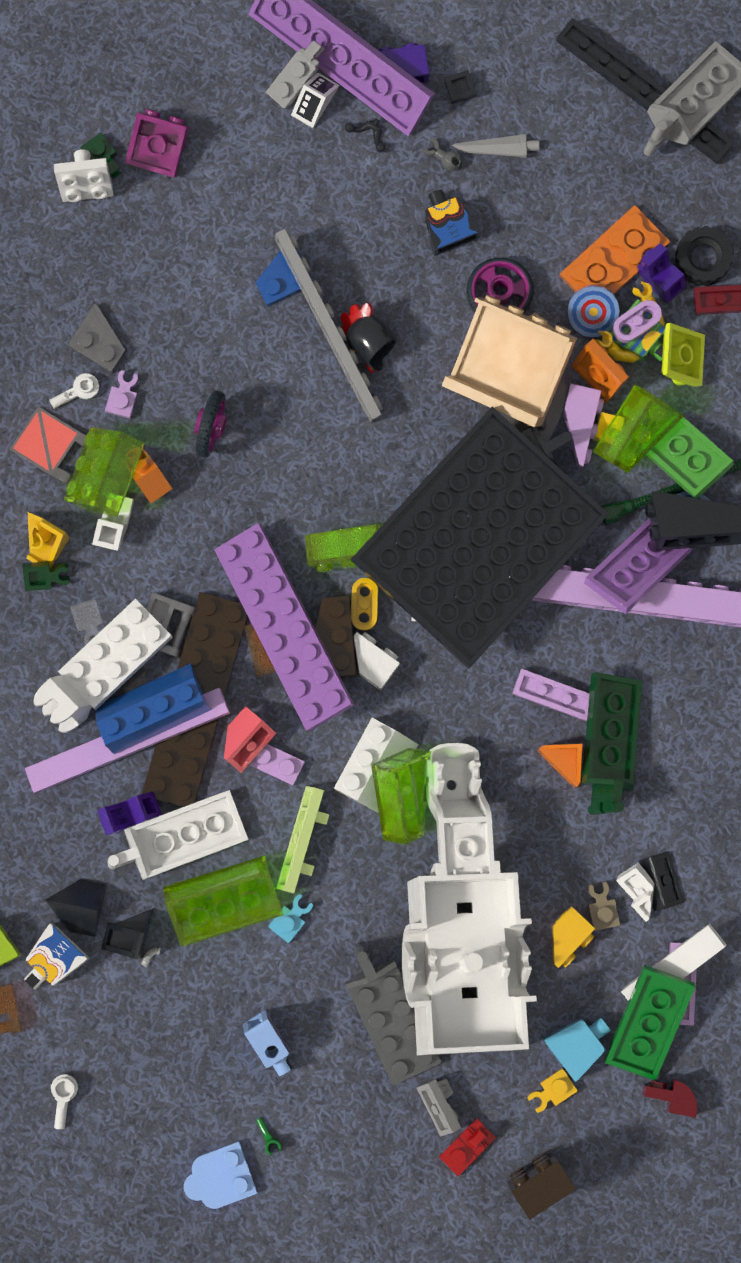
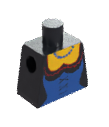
[424,189,480,256]

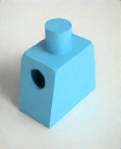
[543,1018,611,1082]

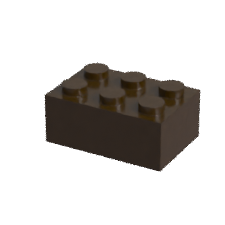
[507,1152,576,1220]

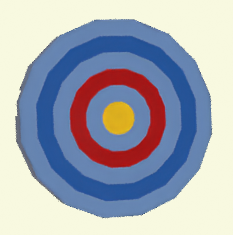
[567,284,620,338]

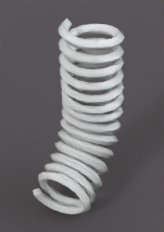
[141,947,161,968]

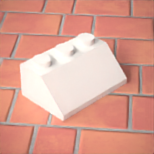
[334,718,419,814]

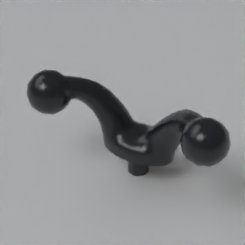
[345,118,386,153]

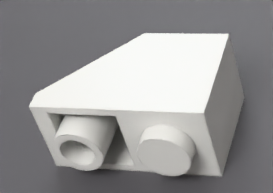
[354,632,400,690]

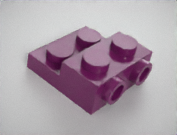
[125,109,190,178]

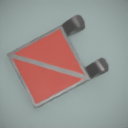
[10,406,96,486]

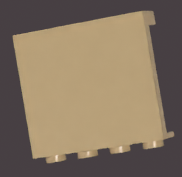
[442,295,577,427]

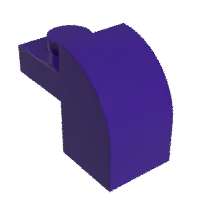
[636,243,686,304]
[97,792,162,835]

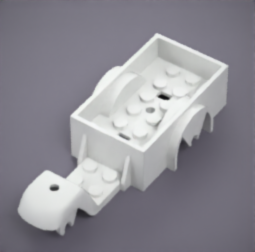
[402,743,537,1055]

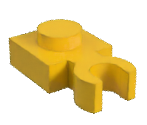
[527,1068,577,1113]

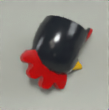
[340,303,397,373]

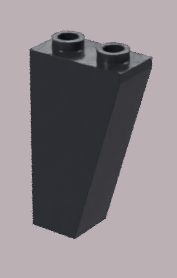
[645,491,741,551]

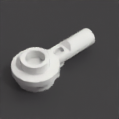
[49,373,99,409]
[51,1074,78,1129]

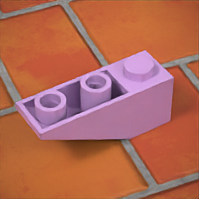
[563,384,604,470]

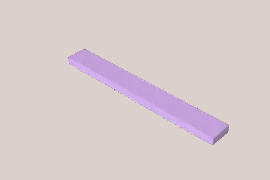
[25,688,230,794]

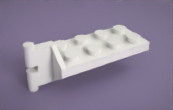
[108,790,248,880]

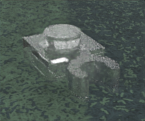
[70,599,104,645]

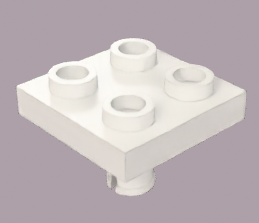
[54,150,114,202]

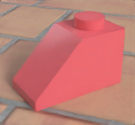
[224,706,276,773]

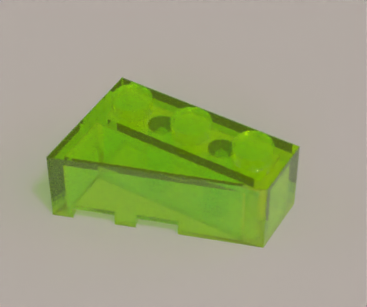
[371,748,431,845]

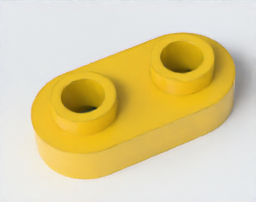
[351,578,378,631]

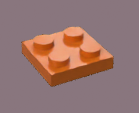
[571,339,629,403]

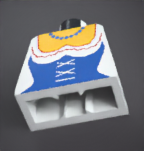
[24,923,90,990]

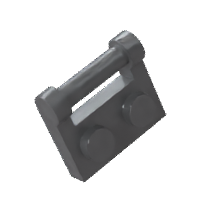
[146,592,197,658]

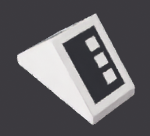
[291,73,340,128]

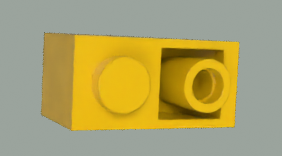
[551,906,595,968]

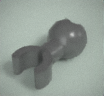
[422,138,461,171]

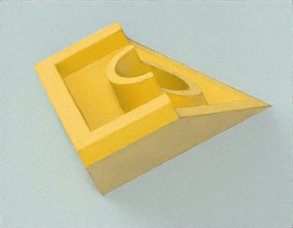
[26,512,70,568]

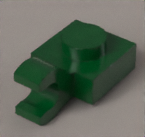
[80,132,121,179]

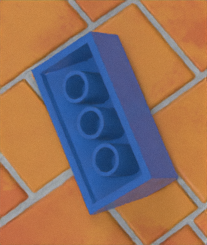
[95,663,211,754]

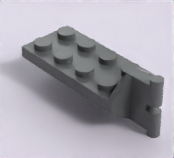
[345,943,441,1086]

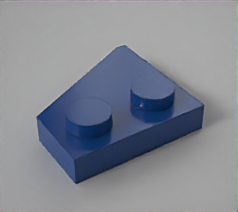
[256,249,312,307]

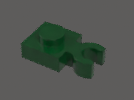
[23,561,70,591]

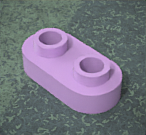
[613,300,662,343]

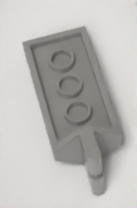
[644,41,741,156]

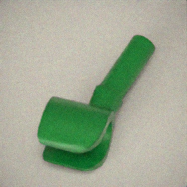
[256,1117,281,1156]

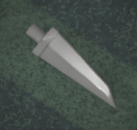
[452,134,539,158]

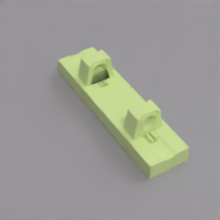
[276,786,329,893]

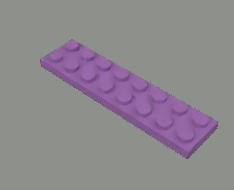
[248,0,435,136]
[214,523,354,732]

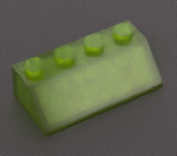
[163,855,283,947]

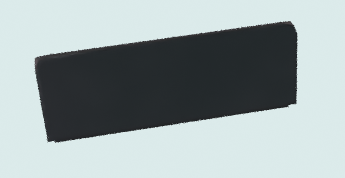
[639,852,684,911]

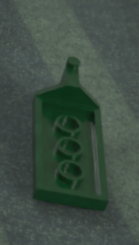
[582,672,642,815]

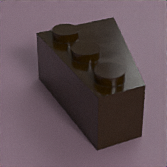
[315,596,356,679]

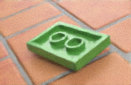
[640,412,734,499]

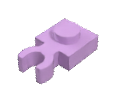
[105,370,138,419]

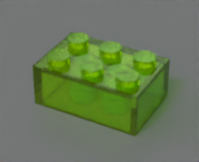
[64,427,145,517]

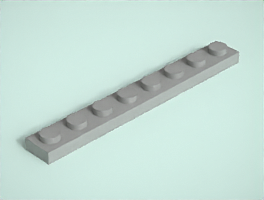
[275,229,383,423]

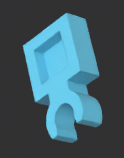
[268,894,313,943]

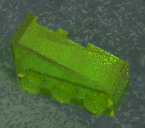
[593,385,684,473]
[305,524,382,572]

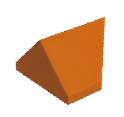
[537,744,582,788]

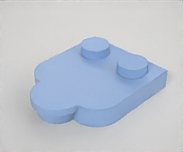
[184,1141,258,1209]

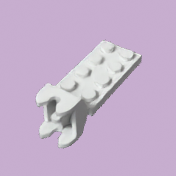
[34,599,173,733]

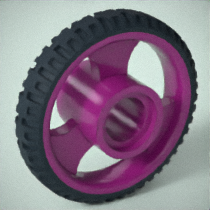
[466,257,534,315]
[194,390,227,458]

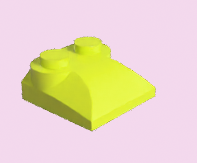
[662,323,705,387]

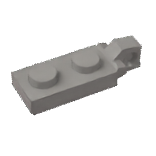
[266,40,325,109]

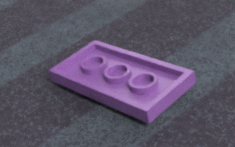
[584,518,692,614]

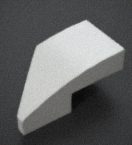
[616,863,655,922]

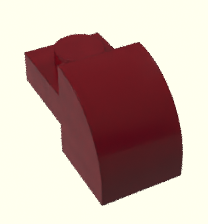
[642,1079,697,1118]

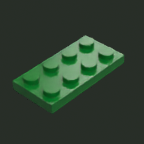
[605,965,696,1081]

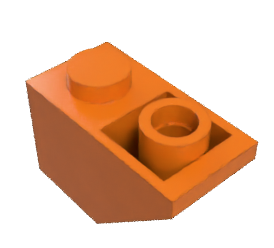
[119,444,172,503]

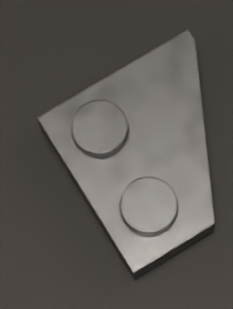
[68,304,126,373]

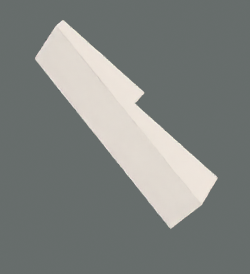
[621,923,727,1001]

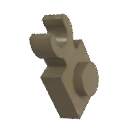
[588,882,620,931]

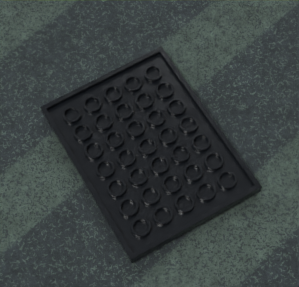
[351,406,609,669]

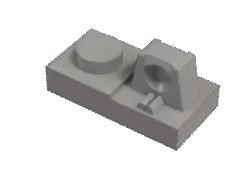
[416,1079,461,1137]

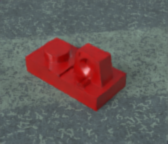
[439,1118,496,1176]

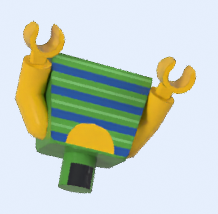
[594,281,665,363]

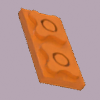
[559,205,670,294]

